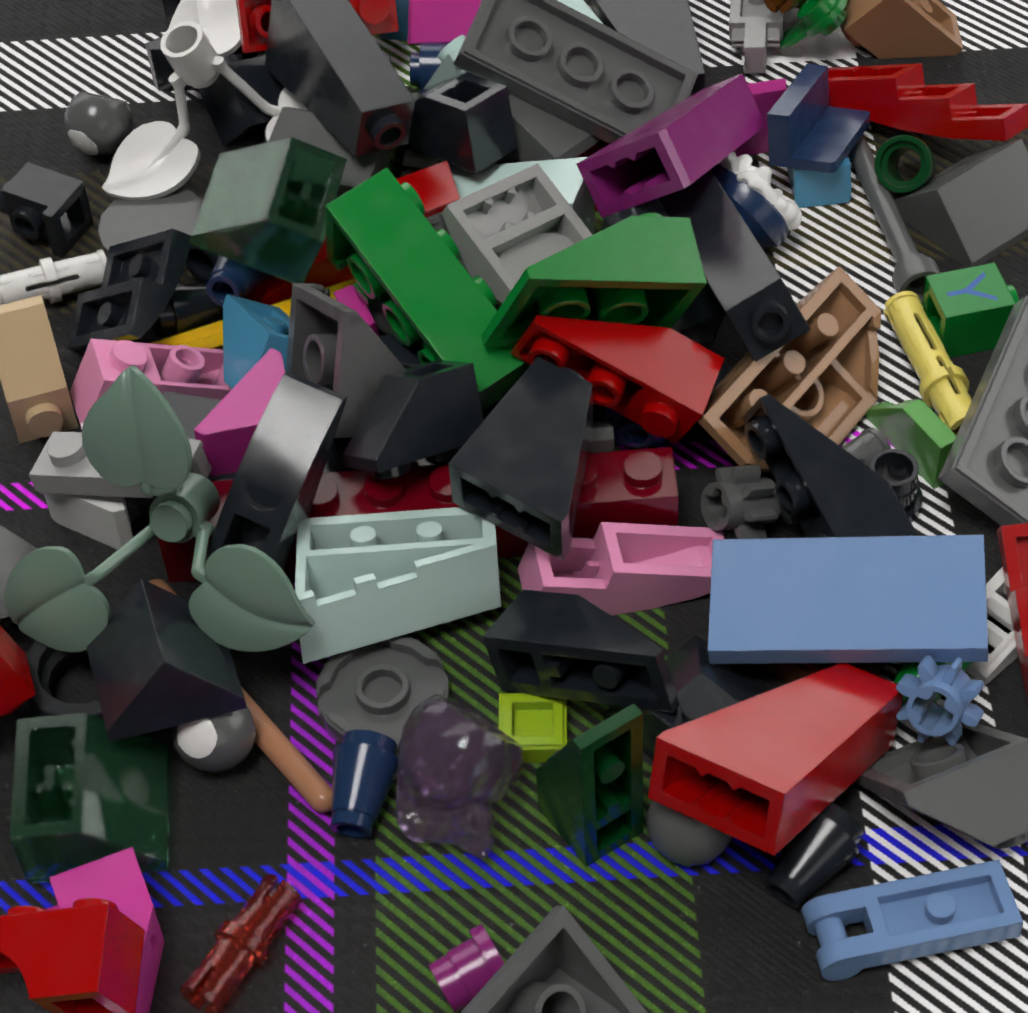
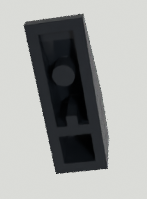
[482,590,680,713]

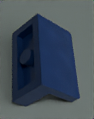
[767,64,870,173]

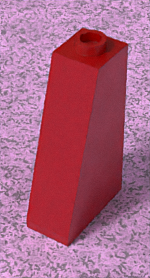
[648,663,903,856]

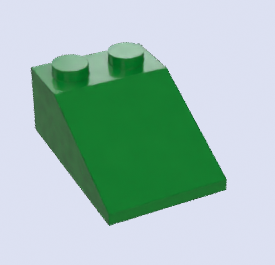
[481,213,707,347]

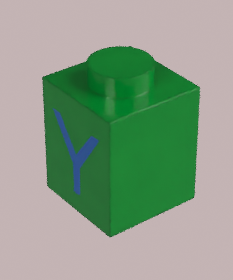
[922,263,1019,358]

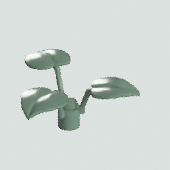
[5,365,315,653]

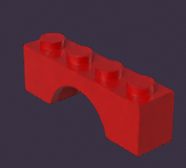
[0,898,145,1013]

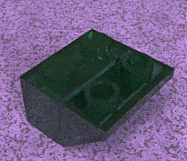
[189,137,347,283]
[9,712,170,883]

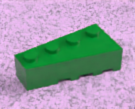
[325,168,530,411]

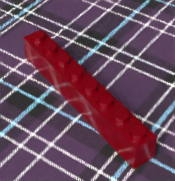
[157,447,679,583]

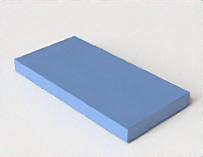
[708,535,988,664]

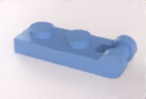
[801,860,1023,981]

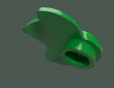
[779,0,848,49]

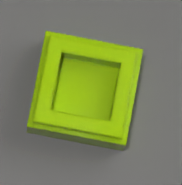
[498,693,567,763]

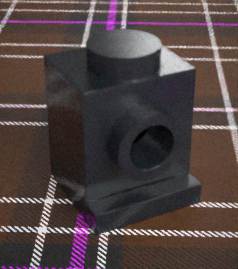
[0,162,94,258]

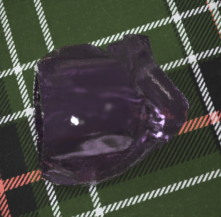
[396,694,524,859]

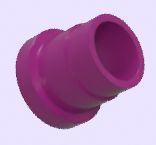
[428,924,504,1013]

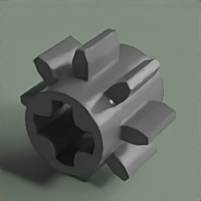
[701,464,781,539]

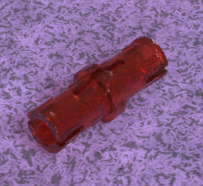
[180,874,302,1013]

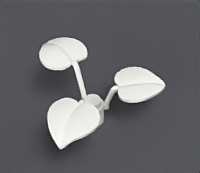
[102,0,308,201]

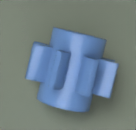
[896,655,985,746]

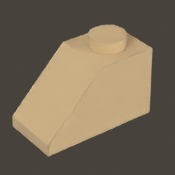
[0,295,79,443]

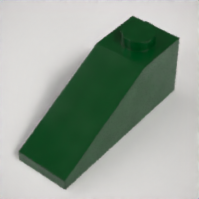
[536,704,643,867]

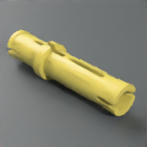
[883,291,972,436]

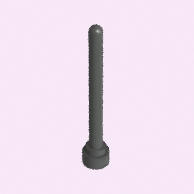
[848,134,941,304]

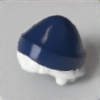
[711,152,802,248]

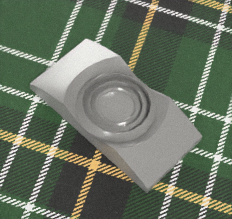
[442,163,594,404]

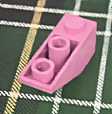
[70,338,232,429]

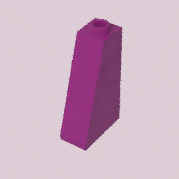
[576,73,766,218]

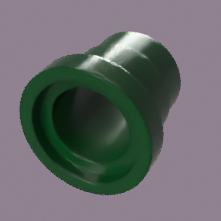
[874,135,935,193]

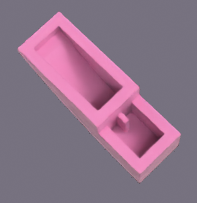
[518,522,724,616]

